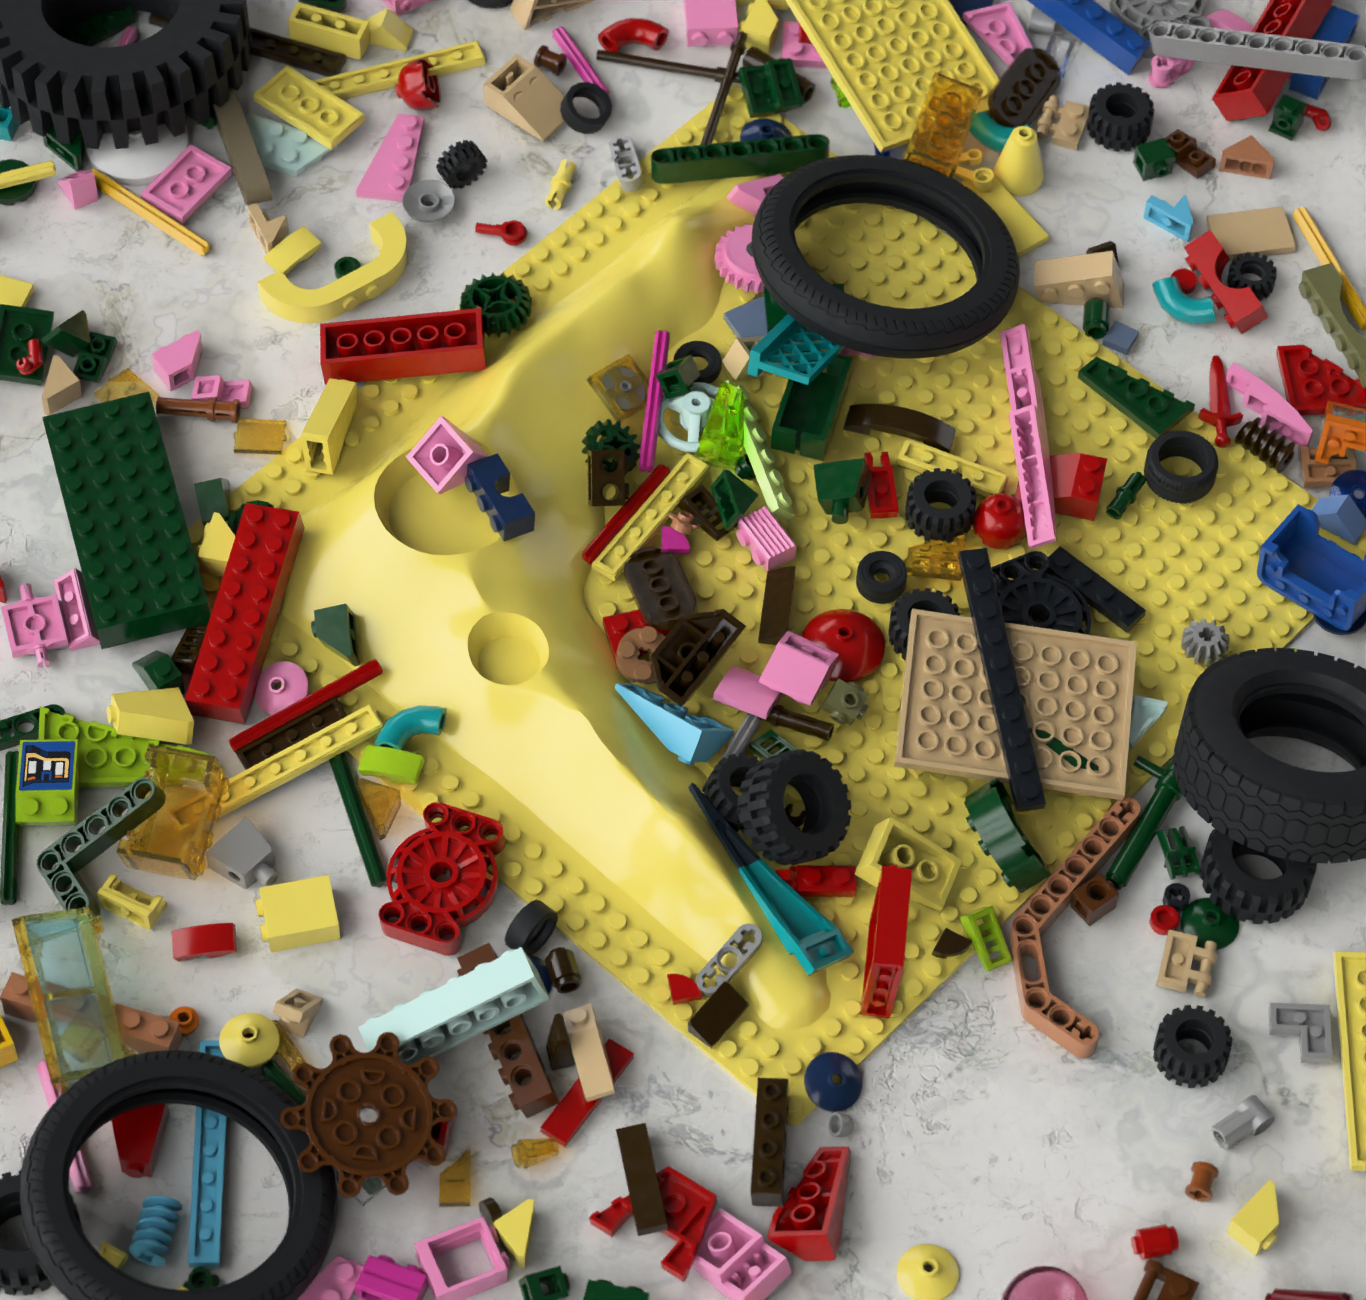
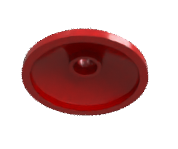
[802,609,885,683]

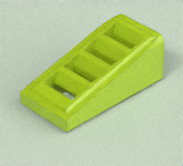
[960,906,1013,972]

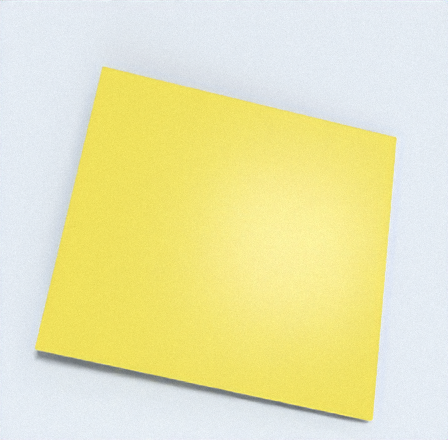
[188,85,1366,1126]

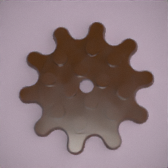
[280,1032,457,1198]

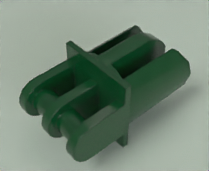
[1157,826,1200,880]

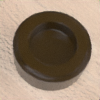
[479,1197,503,1226]

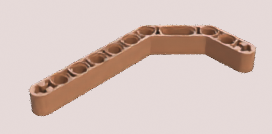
[1009,797,1141,1058]

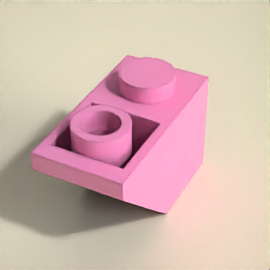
[152,330,203,391]

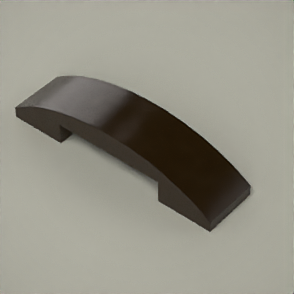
[843,404,956,453]

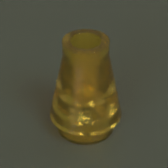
[511,1137,559,1169]

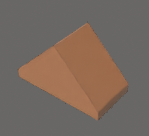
[1219,135,1274,179]

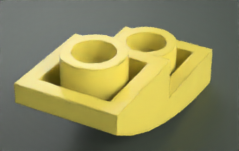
[263,226,323,276]

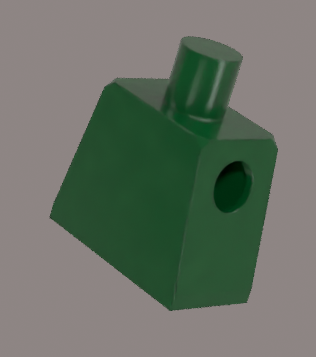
[814,458,872,524]

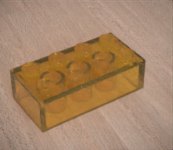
[903,72,983,178]

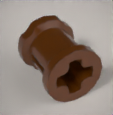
[534,45,567,76]

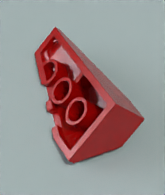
[767,1146,850,1261]

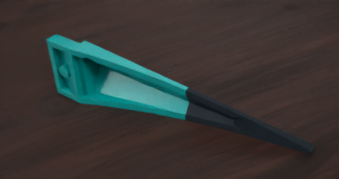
[688,783,854,976]

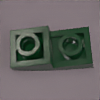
[73,332,117,383]

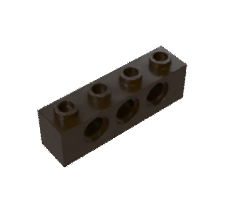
[750,1078,790,1207]

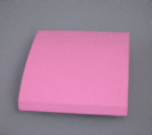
[713,666,784,720]

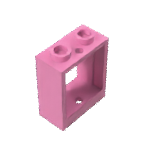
[414,1217,511,1300]

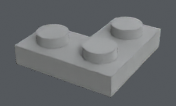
[1268,1003,1333,1064]

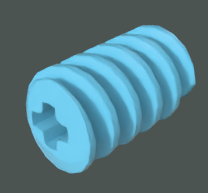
[129,1196,182,1267]

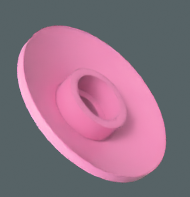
[255,661,309,715]

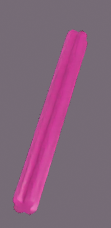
[639,330,670,473]

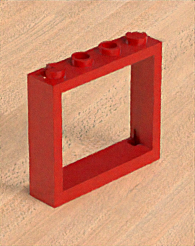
[860,865,912,1019]

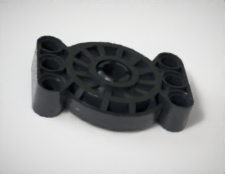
[991,551,1092,635]

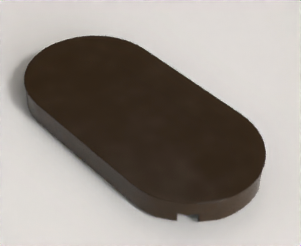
[988,48,1060,128]
[624,548,697,630]

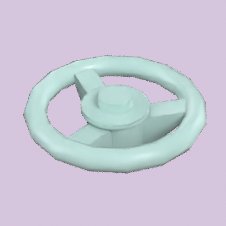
[658,382,737,453]

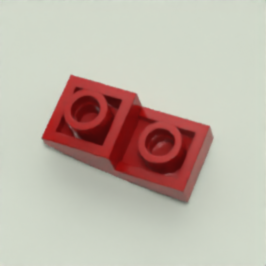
[172,923,237,962]

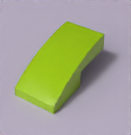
[358,745,425,784]

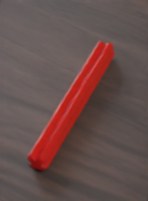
[582,464,670,564]

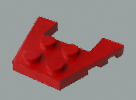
[589,1166,718,1282]

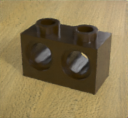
[587,449,630,506]

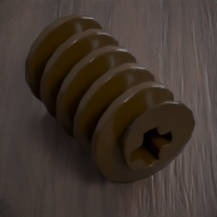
[1235,417,1296,473]

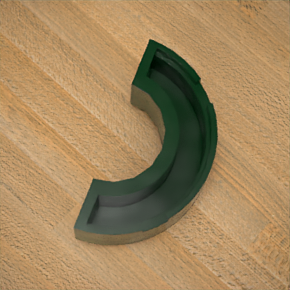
[964,778,1051,893]

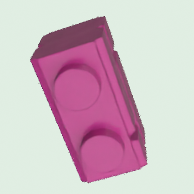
[355,1255,428,1300]

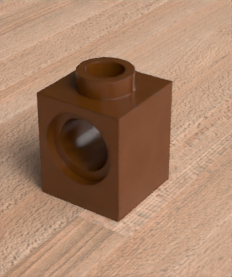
[1070,873,1119,926]

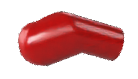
[1305,103,1332,131]
[16,339,43,375]

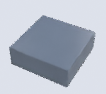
[1103,321,1139,355]

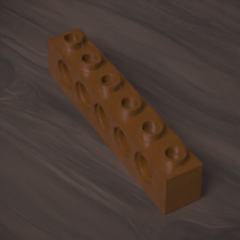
[457,943,559,1118]

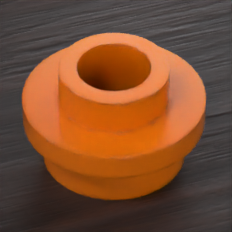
[169,1006,199,1036]

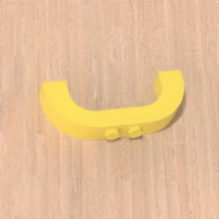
[258,211,407,323]

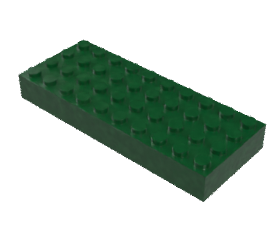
[42,391,211,649]

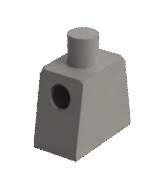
[206,818,278,889]

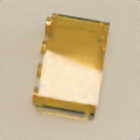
[117,744,229,881]

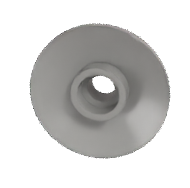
[403,180,455,223]

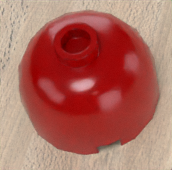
[395,57,441,111]
[973,493,1027,549]

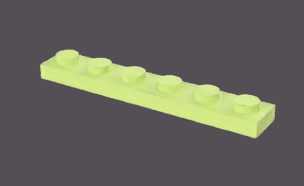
[721,380,795,522]

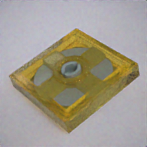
[587,354,649,422]

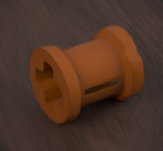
[1185,1161,1219,1202]

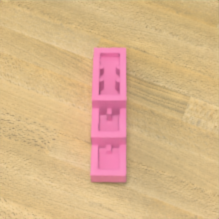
[1226,362,1313,448]

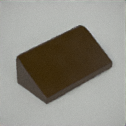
[688,981,749,1049]

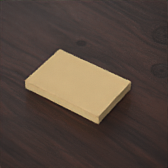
[1206,206,1296,260]

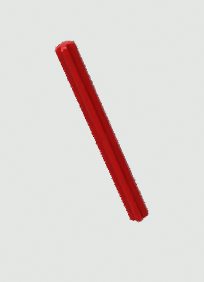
[229,659,383,754]

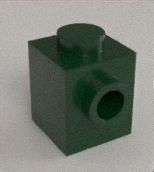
[1133,138,1176,181]

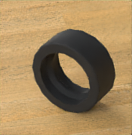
[560,82,612,134]
[504,900,558,957]

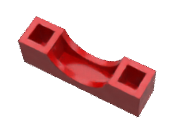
[1184,230,1268,334]

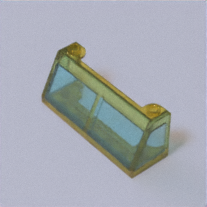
[12,907,136,1094]

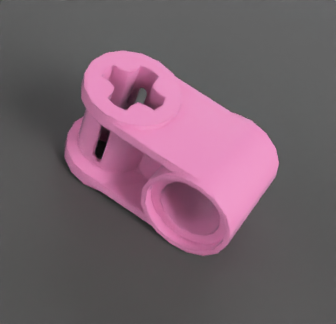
[1148,55,1195,88]

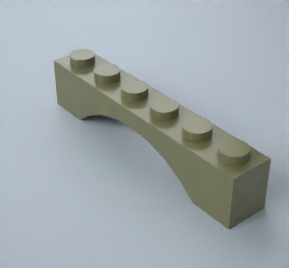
[1299,263,1366,388]

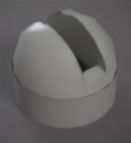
[828,1112,855,1137]

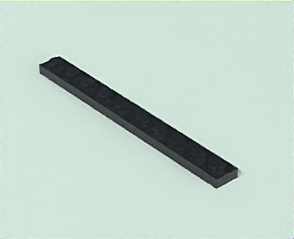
[958,548,1046,812]

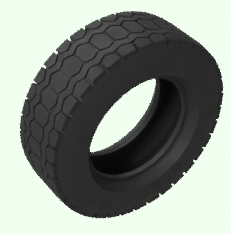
[1174,648,1366,864]

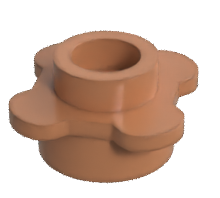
[668,511,700,534]

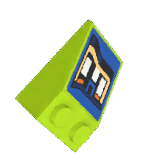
[16,739,79,827]

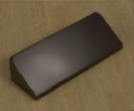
[758,566,796,645]

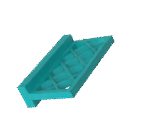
[747,314,846,385]

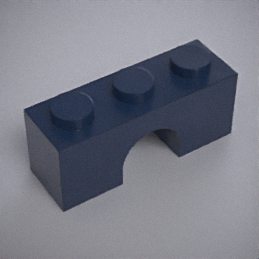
[465,453,535,541]

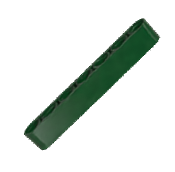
[651,134,830,184]

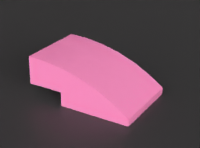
[692,1208,792,1300]

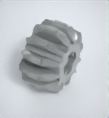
[1181,617,1230,666]

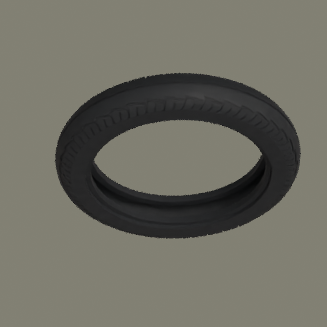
[752,155,1020,359]
[20,1050,337,1300]

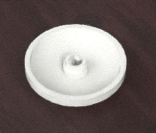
[84,124,189,186]

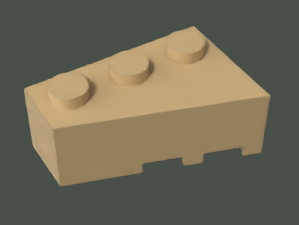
[509,0,594,30]
[1034,251,1124,308]

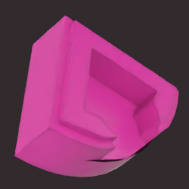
[662,526,690,554]

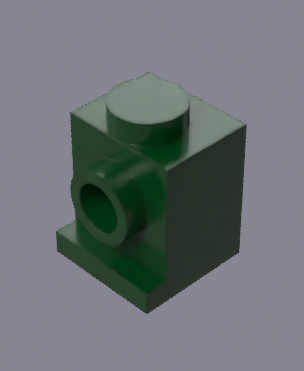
[1269,94,1307,141]
[656,355,700,399]
[518,1266,570,1300]

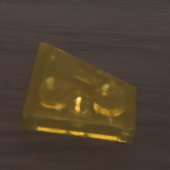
[906,535,965,581]

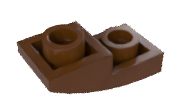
[1165,129,1216,179]

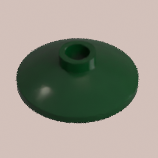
[1180,898,1239,950]

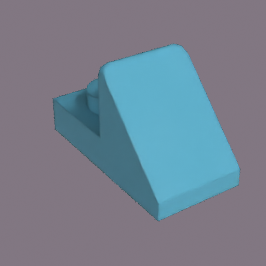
[1143,195,1194,242]

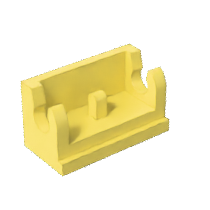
[97,873,167,931]

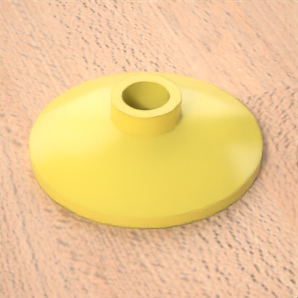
[219,1013,280,1068]
[897,1244,959,1300]

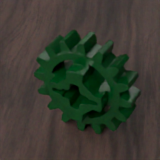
[582,419,641,475]

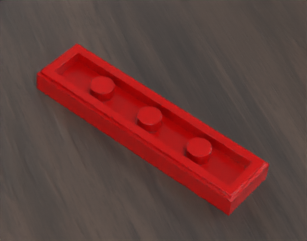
[540,1038,634,1147]

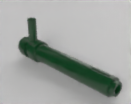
[1106,755,1183,890]

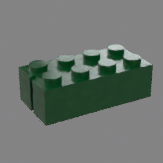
[771,350,853,461]

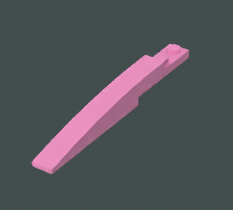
[1000,323,1057,549]

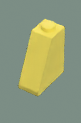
[107,687,194,745]

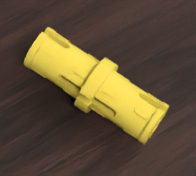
[545,160,576,209]

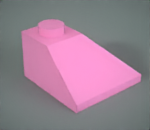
[406,416,489,494]

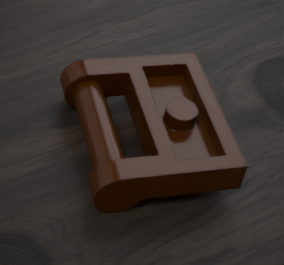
[1133,1259,1199,1300]

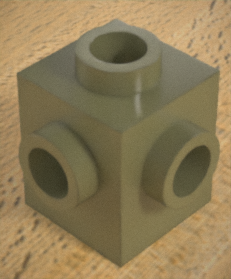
[821,679,869,725]

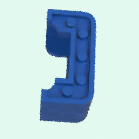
[1257,504,1366,630]

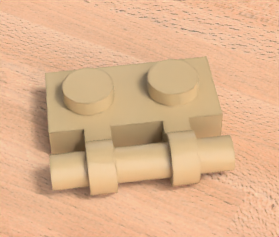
[1036,95,1089,151]
[1156,930,1218,998]

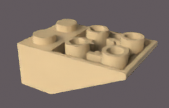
[483,54,576,142]

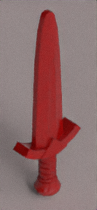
[1198,356,1243,448]

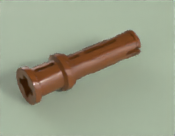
[156,397,240,424]

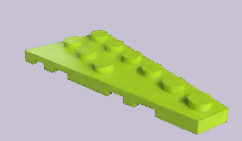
[38,706,212,788]

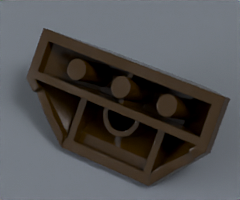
[649,609,746,707]

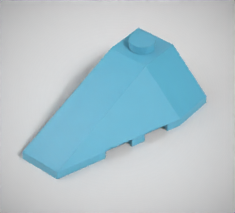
[615,683,734,765]

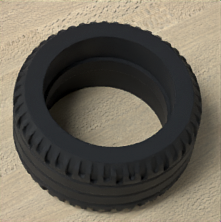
[1144,430,1218,503]

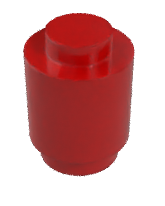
[1131,1224,1179,1260]

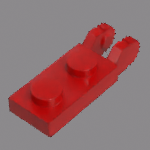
[864,452,899,519]

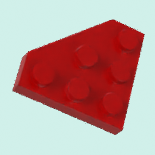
[1276,345,1366,416]

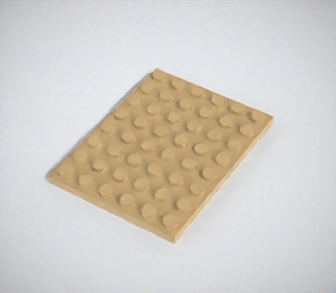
[894,609,1137,800]

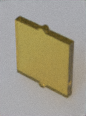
[94,368,159,403]
[233,419,287,455]

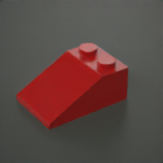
[1015,453,1107,521]

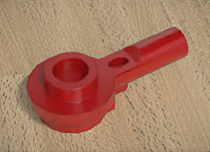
[475,221,527,246]

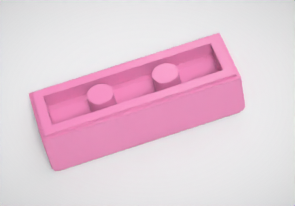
[53,568,100,650]

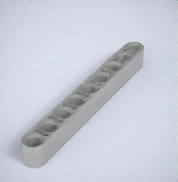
[1148,21,1366,81]

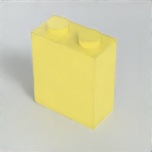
[255,875,340,952]

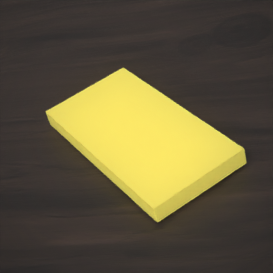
[253,65,365,150]
[960,177,1049,258]

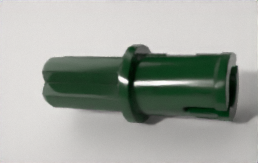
[1106,471,1146,520]

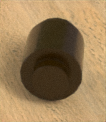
[545,947,581,994]

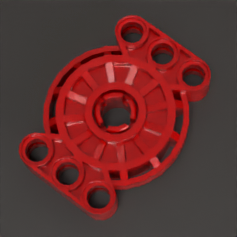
[378,802,506,956]

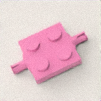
[1,583,69,668]

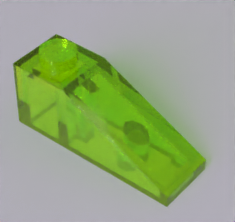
[695,381,744,469]

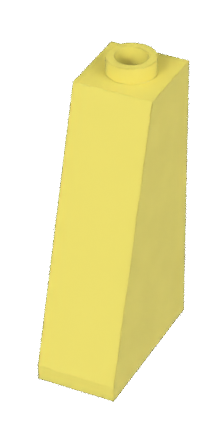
[301,378,358,475]

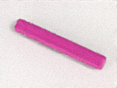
[552,26,609,96]

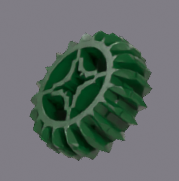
[460,272,532,338]

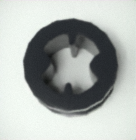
[1162,883,1190,913]

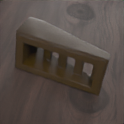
[678,484,738,541]
[171,623,208,674]
[546,1013,574,1070]

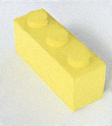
[288,2,370,60]

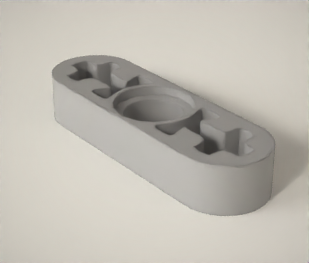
[609,135,644,192]
[696,923,763,997]

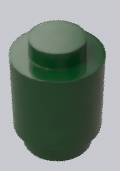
[1083,298,1110,339]

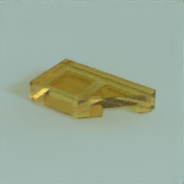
[439,1150,471,1207]

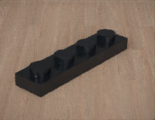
[1047,546,1146,633]

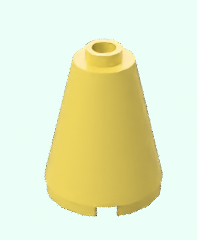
[993,126,1045,196]

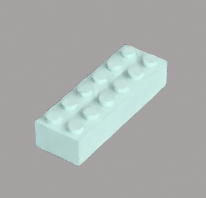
[358,947,550,1064]

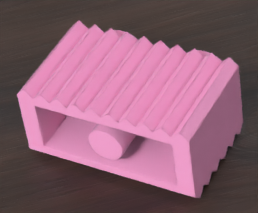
[736,506,797,572]

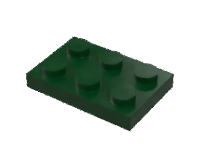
[0,304,54,386]

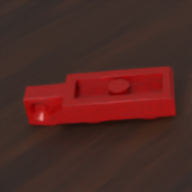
[775,865,856,897]

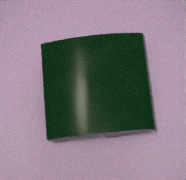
[738,58,804,118]

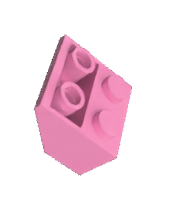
[759,631,839,706]

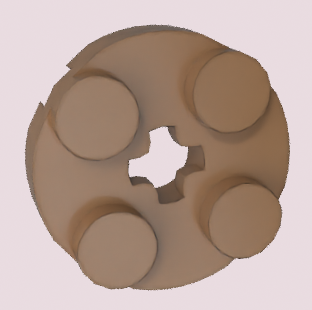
[616,626,665,685]

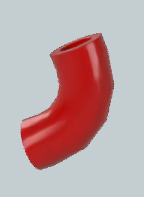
[598,18,669,52]

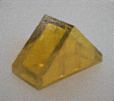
[357,778,401,840]

